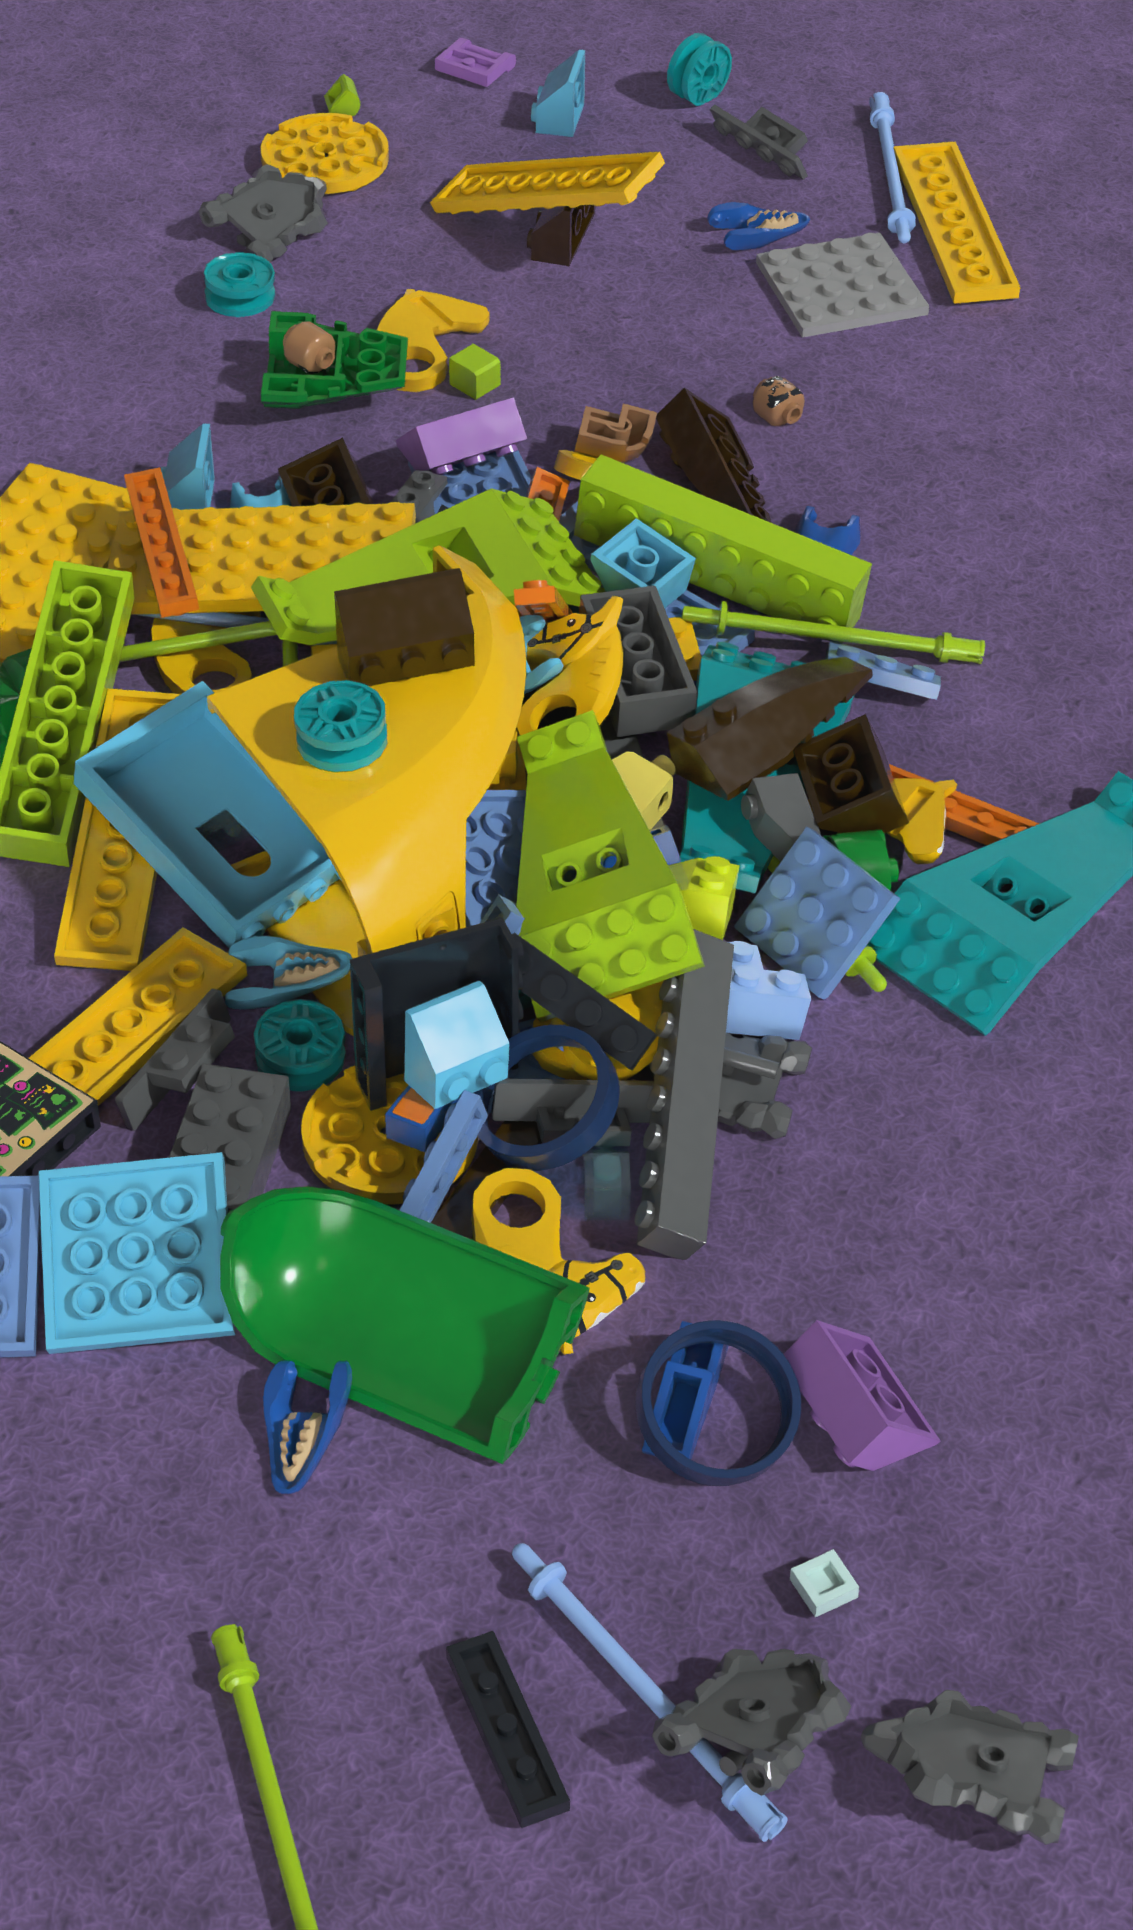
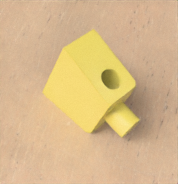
[612,751,676,830]

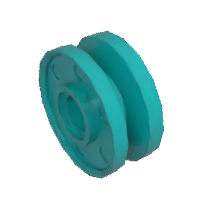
[667,33,732,106]
[204,252,275,317]
[294,680,388,772]
[254,999,346,1092]

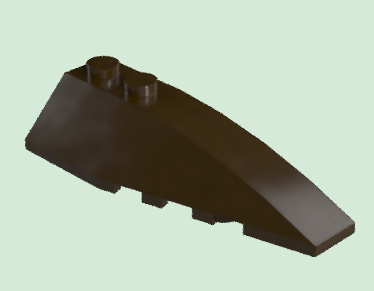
[656,387,772,523]
[667,657,873,801]

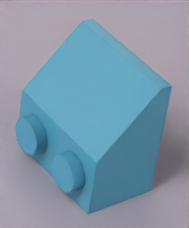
[531,50,585,137]
[161,424,215,510]
[590,518,696,608]
[404,981,509,1109]

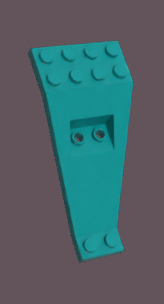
[679,642,855,894]
[866,771,1133,1036]

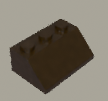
[527,205,596,267]
[278,437,374,506]
[334,568,475,686]
[793,714,909,834]

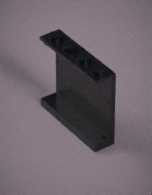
[350,917,524,1111]

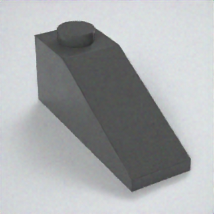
[741,773,821,862]

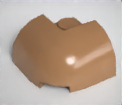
[574,403,657,464]

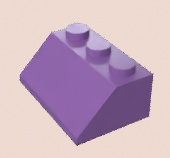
[395,397,527,475]
[784,1320,941,1471]

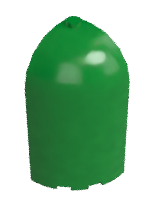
[220,1186,590,1464]

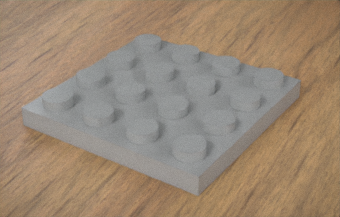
[756,233,929,338]

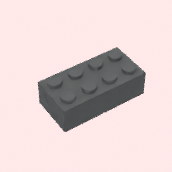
[579,586,698,737]
[169,1064,291,1212]

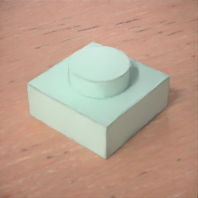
[790,1549,859,1617]

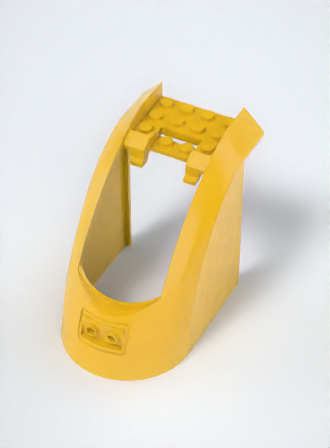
[207,545,526,1036]

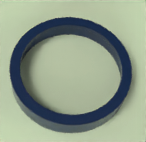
[474,1025,620,1171]
[635,1320,801,1486]

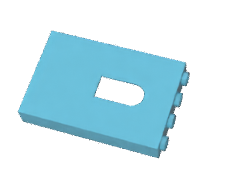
[74,681,342,949]

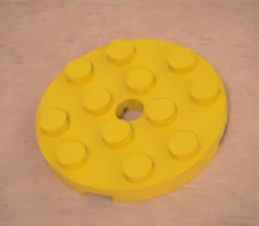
[261,113,389,194]
[301,1065,478,1205]

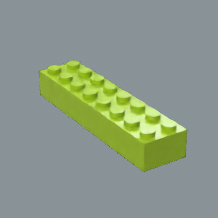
[574,454,872,643]
[0,560,135,867]

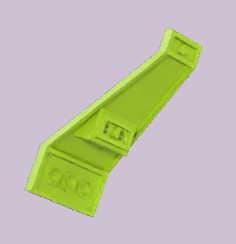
[251,489,604,645]
[516,710,705,1022]

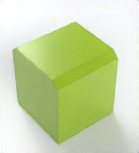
[449,343,501,400]

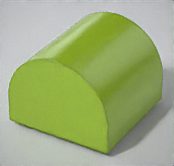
[324,74,360,116]

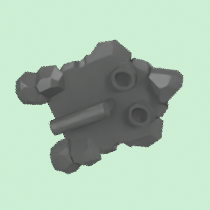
[199,164,328,263]
[645,1033,812,1139]
[652,1649,851,1796]
[861,1690,1079,1845]

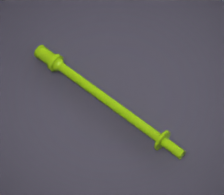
[681,601,985,664]
[119,621,277,662]
[211,1624,318,1930]

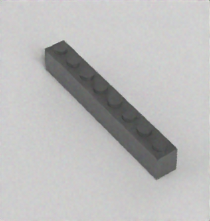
[635,929,734,1260]

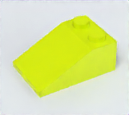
[669,856,740,940]

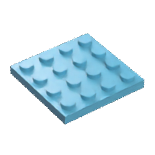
[39,1152,236,1354]

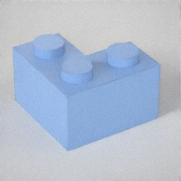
[726,941,811,1040]

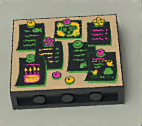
[0,1041,101,1177]

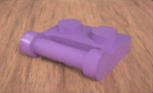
[435,38,516,87]

